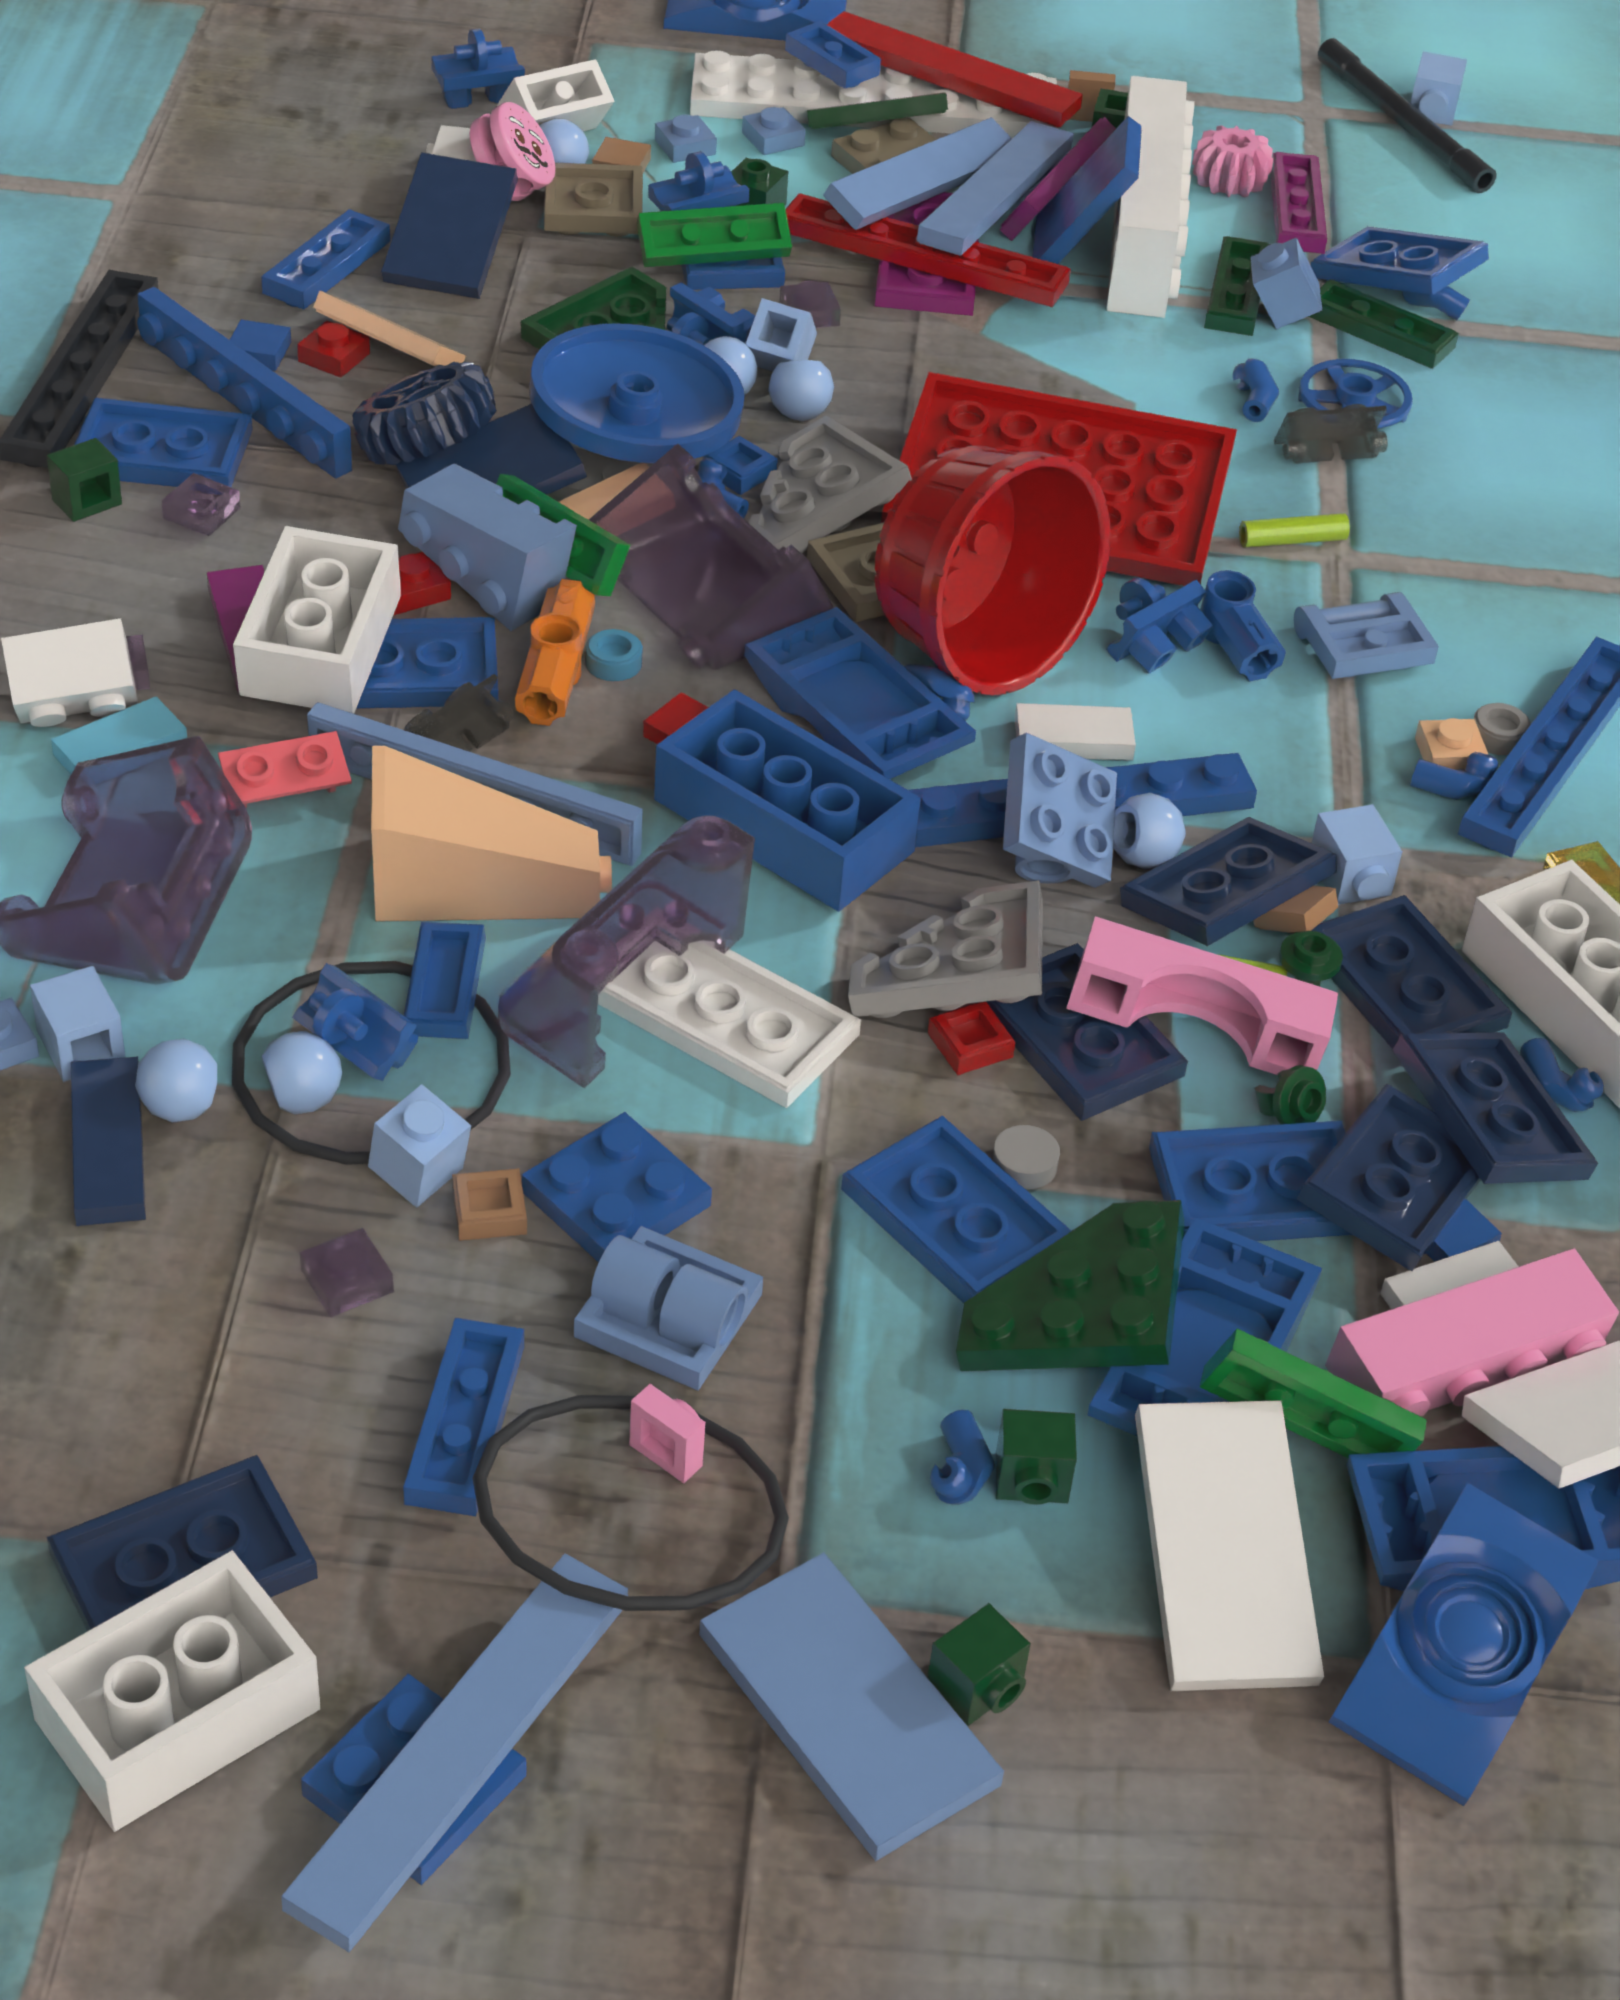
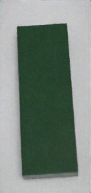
[807,92,948,129]
[1204,236,1271,336]
[1308,279,1459,369]

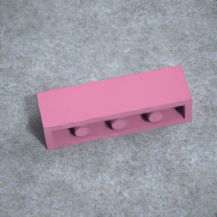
[1325,1248,1619,1417]

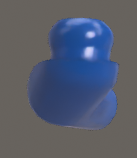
[1410,752,1498,800]
[1520,1038,1604,1112]

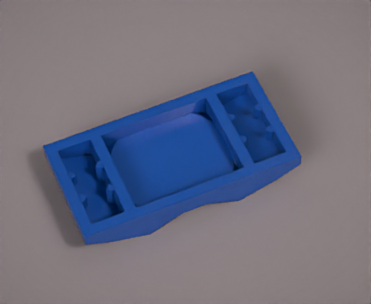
[664,0,847,41]
[745,607,976,779]
[1087,1217,1322,1437]
[1347,1446,1620,1591]
[1329,1483,1599,1806]

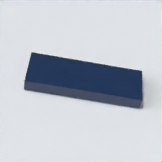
[71,1056,146,1226]

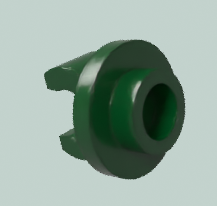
[1279,931,1343,987]
[1254,1065,1326,1124]

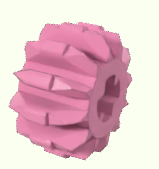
[1192,125,1273,197]

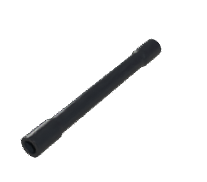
[1317,38,1497,193]

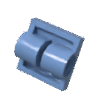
[1003,732,1117,888]
[574,1226,763,1391]

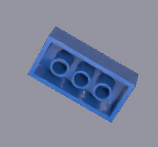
[654,689,921,912]

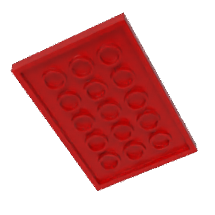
[881,372,1237,586]

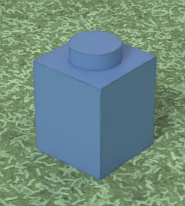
[1251,238,1322,329]

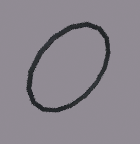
[232,961,511,1165]
[472,1395,789,1611]

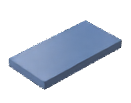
[699,1552,1004,1862]

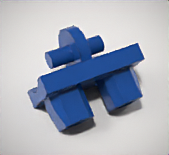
[431,28,525,109]
[648,151,749,211]
[666,282,755,346]
[1106,578,1214,673]
[292,963,418,1081]

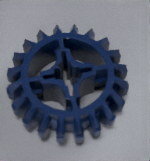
[352,362,497,465]

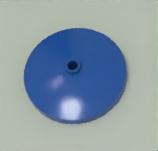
[529,324,744,464]

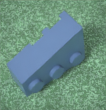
[398,463,577,631]

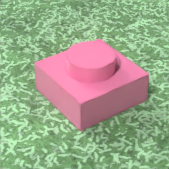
[629,1384,705,1483]

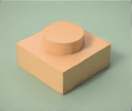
[1415,718,1489,770]

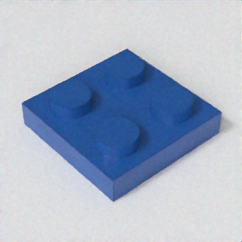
[522,1112,712,1263]
[301,1674,526,1885]

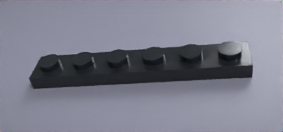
[0,270,159,468]

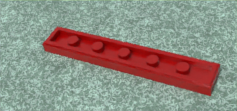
[826,11,1083,128]
[786,193,1071,308]

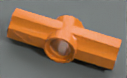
[515,579,595,726]

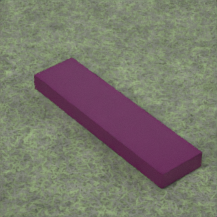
[1000,117,1116,241]
[1271,152,1327,254]

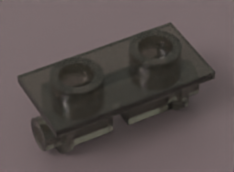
[1273,404,1388,464]
[403,674,514,752]

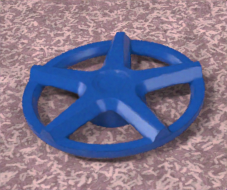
[1298,359,1413,433]

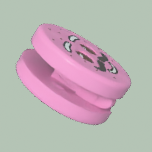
[470,102,555,201]

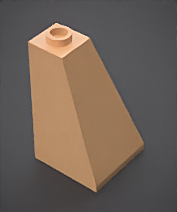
[371,746,612,921]

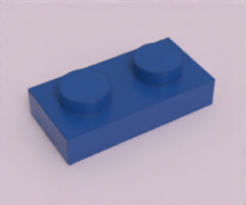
[785,21,881,89]

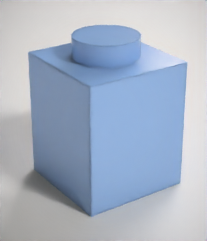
[1411,52,1467,126]
[746,298,817,372]
[1311,804,1403,905]
[30,966,125,1082]
[368,1084,471,1208]

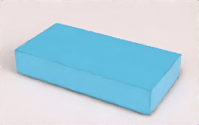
[51,696,188,787]

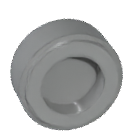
[1473,703,1531,755]
[992,1125,1060,1189]

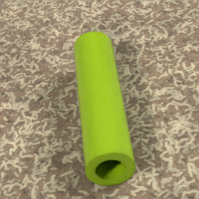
[1239,513,1350,548]

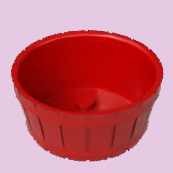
[874,445,1111,696]

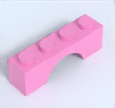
[1066,916,1338,1075]

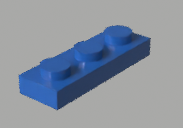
[261,209,390,309]
[403,1318,524,1517]

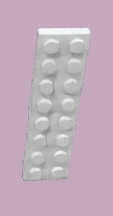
[690,51,1058,138]

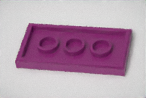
[875,192,979,316]

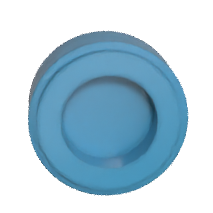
[585,629,643,681]

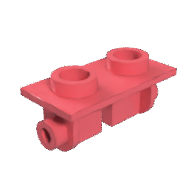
[218,731,352,809]

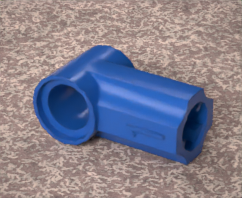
[1200,570,1286,682]

